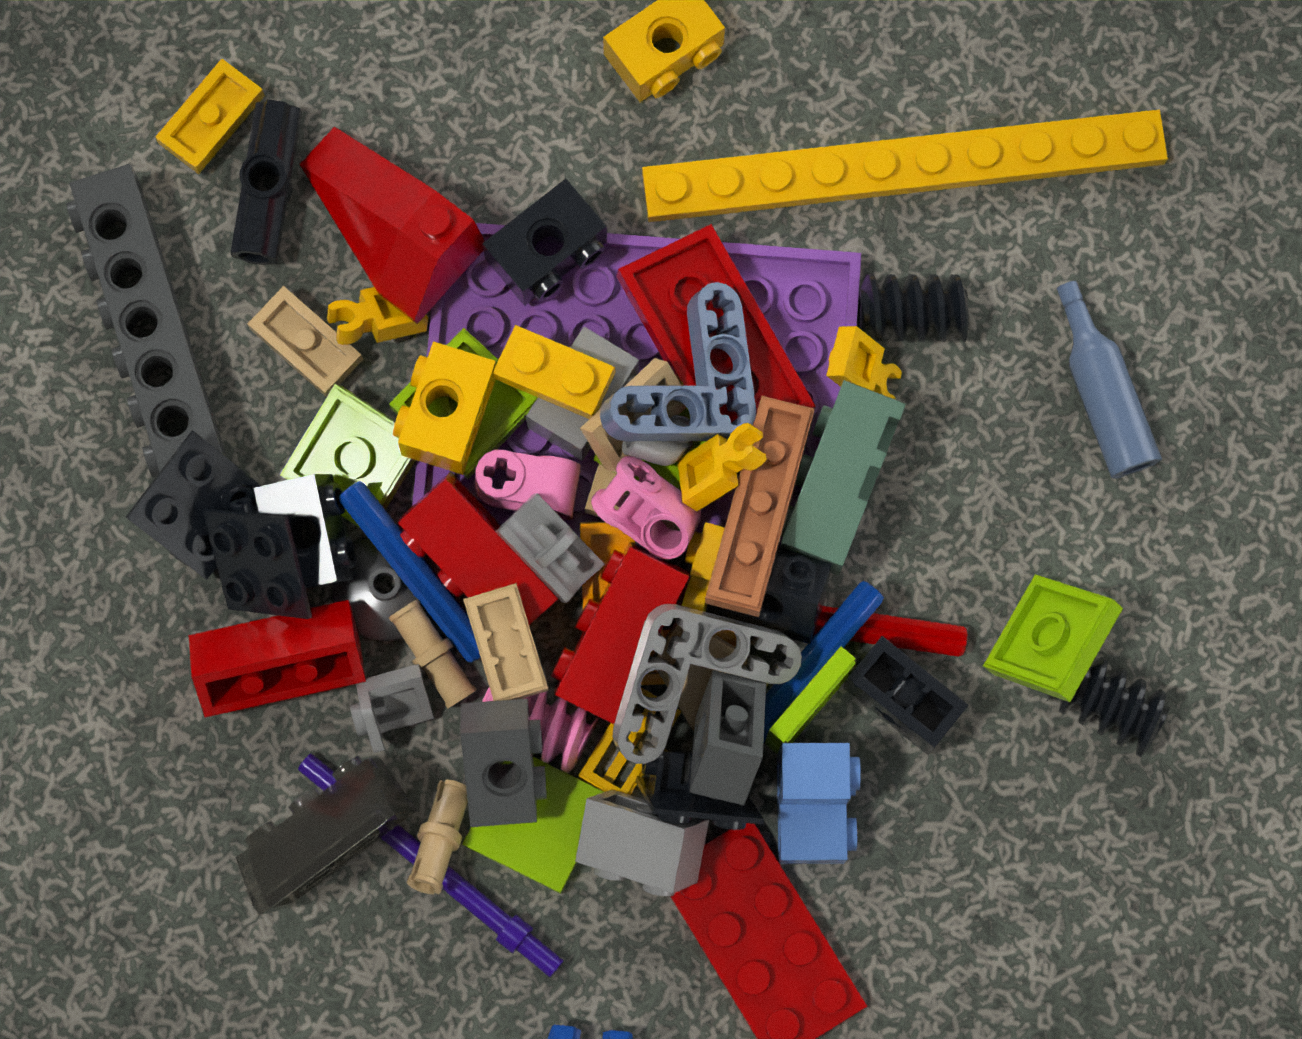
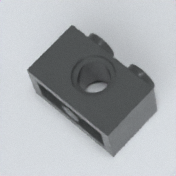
[690,670,766,805]
[460,698,547,827]

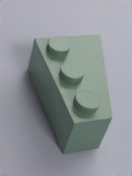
[779,380,906,576]

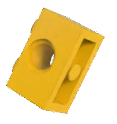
[603,0,725,102]
[393,341,496,475]

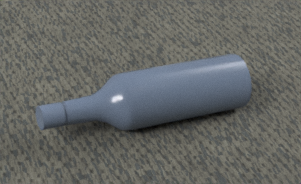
[1057,281,1162,479]

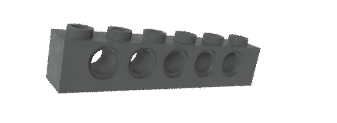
[66,163,227,478]

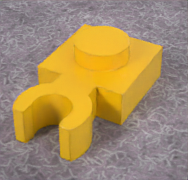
[327,287,428,345]
[826,326,902,399]
[678,423,767,511]
[682,522,725,612]

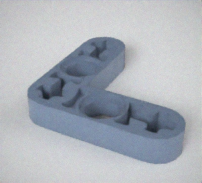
[600,282,756,442]

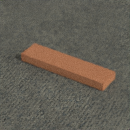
[705,396,815,617]

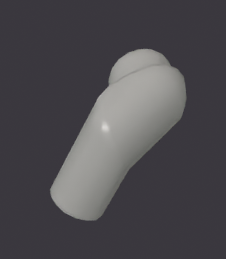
[622,415,693,466]

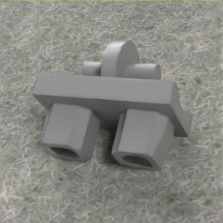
[495,493,605,603]

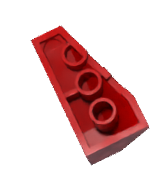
[300,127,485,324]

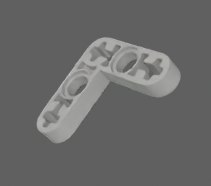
[612,604,802,764]

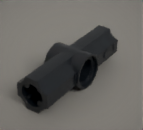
[230,99,302,265]

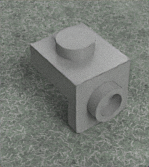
[350,664,434,753]

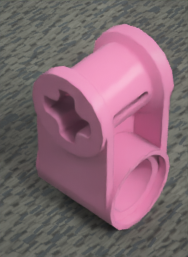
[474,450,581,521]
[591,456,701,559]

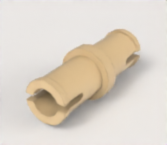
[388,599,477,709]
[407,780,468,895]

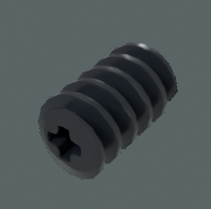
[857,274,969,342]
[1047,657,1170,758]

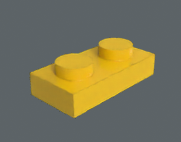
[155,59,265,174]
[492,325,616,419]

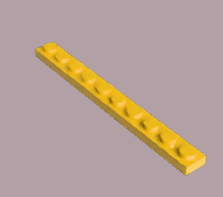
[642,109,1168,222]

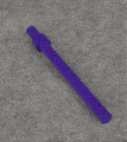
[298,753,564,978]

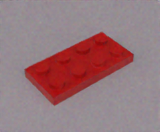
[616,224,816,426]
[670,823,867,1039]

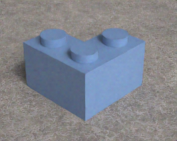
[777,743,860,864]

